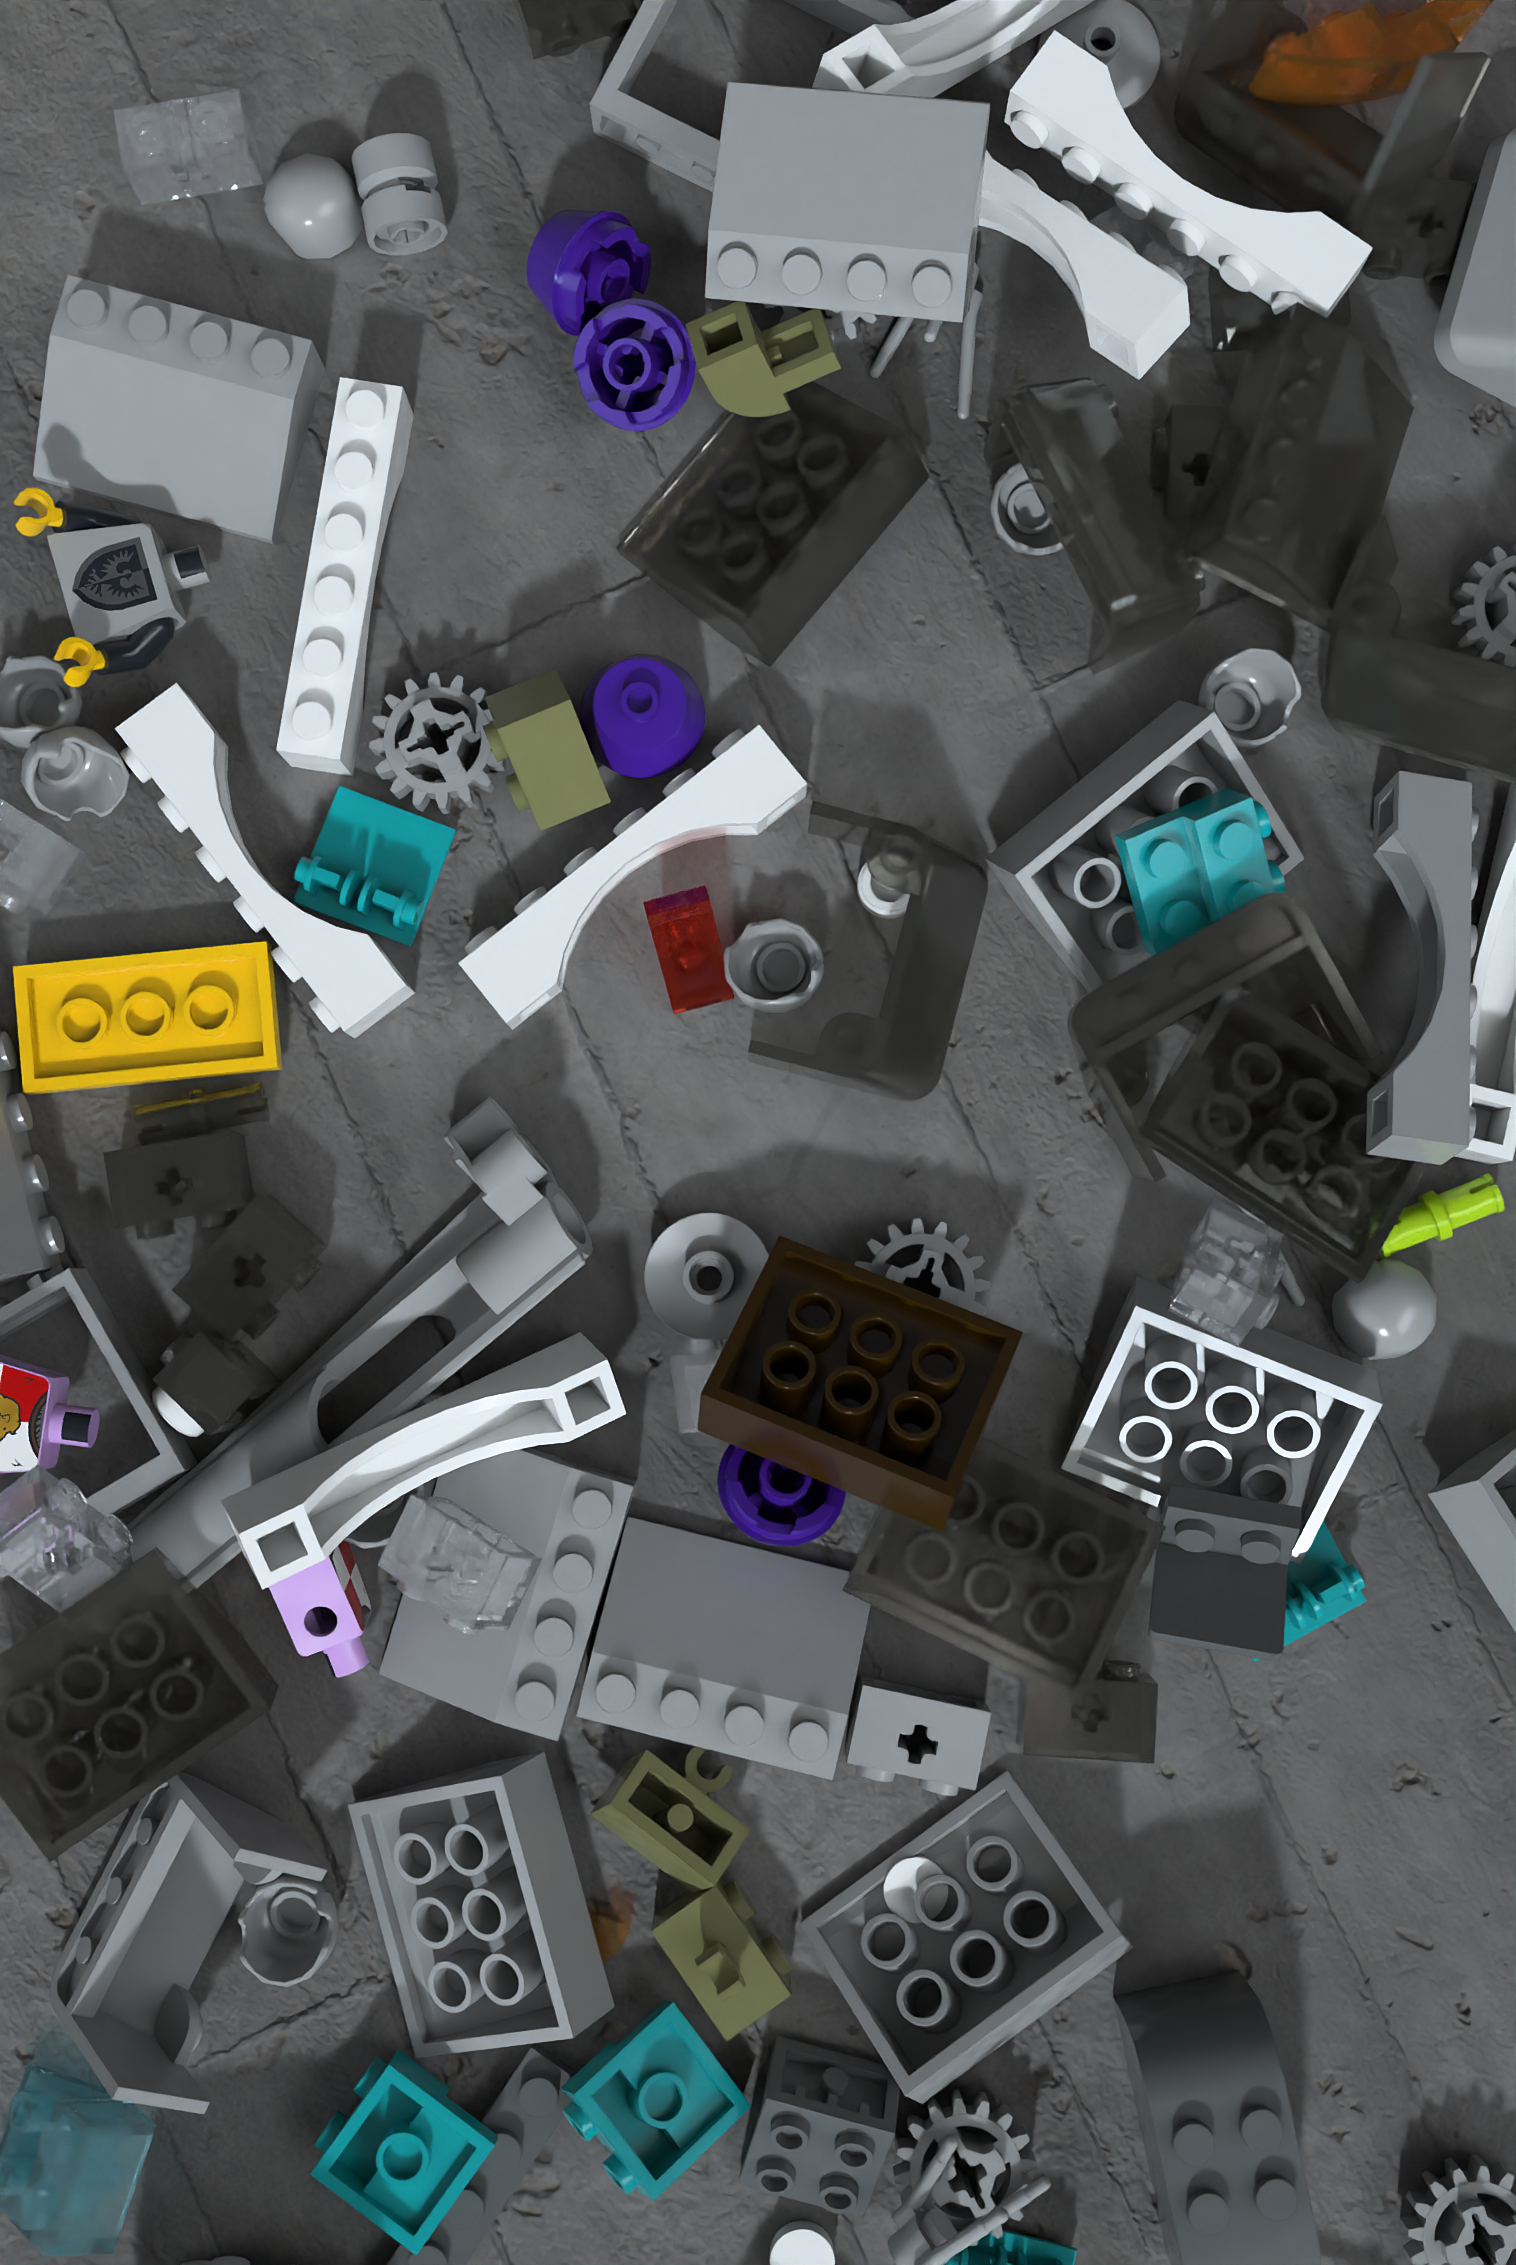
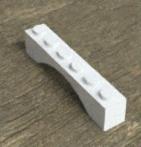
[812,0,1095,98]
[1004,30,1373,335]
[978,150,1190,380]
[276,377,414,776]
[115,683,415,1038]
[458,725,807,1030]
[1455,781,1516,1165]
[221,1332,626,1590]

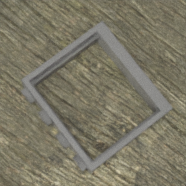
[589,0,915,192]
[0,1264,198,1584]

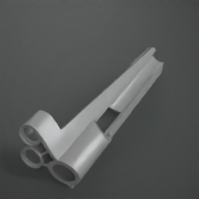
[57,1096,593,1658]

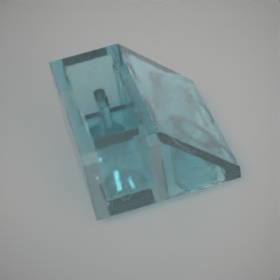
[0,2065,157,2258]

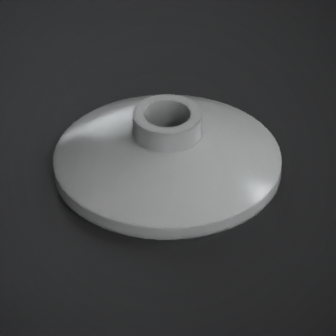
[1037,0,1160,111]
[644,1213,769,1341]

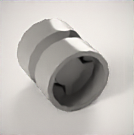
[351,133,448,255]

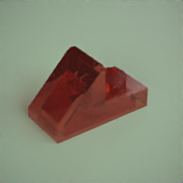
[643,885,734,1015]

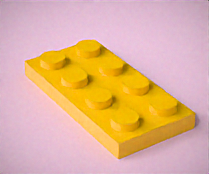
[13,941,283,1095]

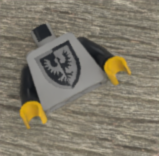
[13,487,212,687]

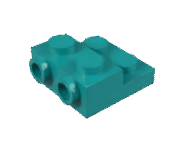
[1114,788,1286,958]
[560,1999,751,2201]
[310,2049,499,2255]

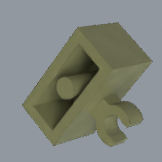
[482,668,611,831]
[590,1746,751,1893]
[651,1876,794,2042]

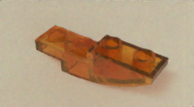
[1248,0,1494,106]

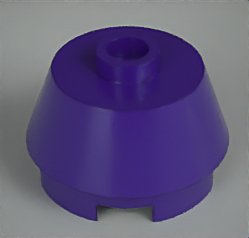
[526,210,651,336]
[573,298,696,431]
[580,654,705,778]
[717,1444,846,1547]

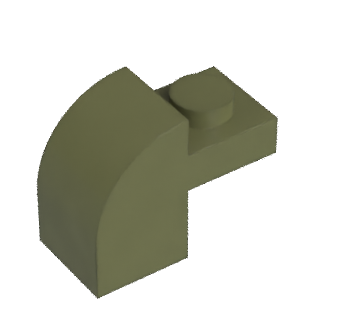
[685,301,841,417]

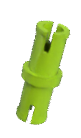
[1367,1173,1505,1259]

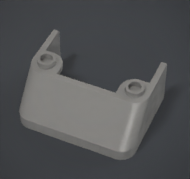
[1434,128,1516,408]
[49,1768,327,2114]

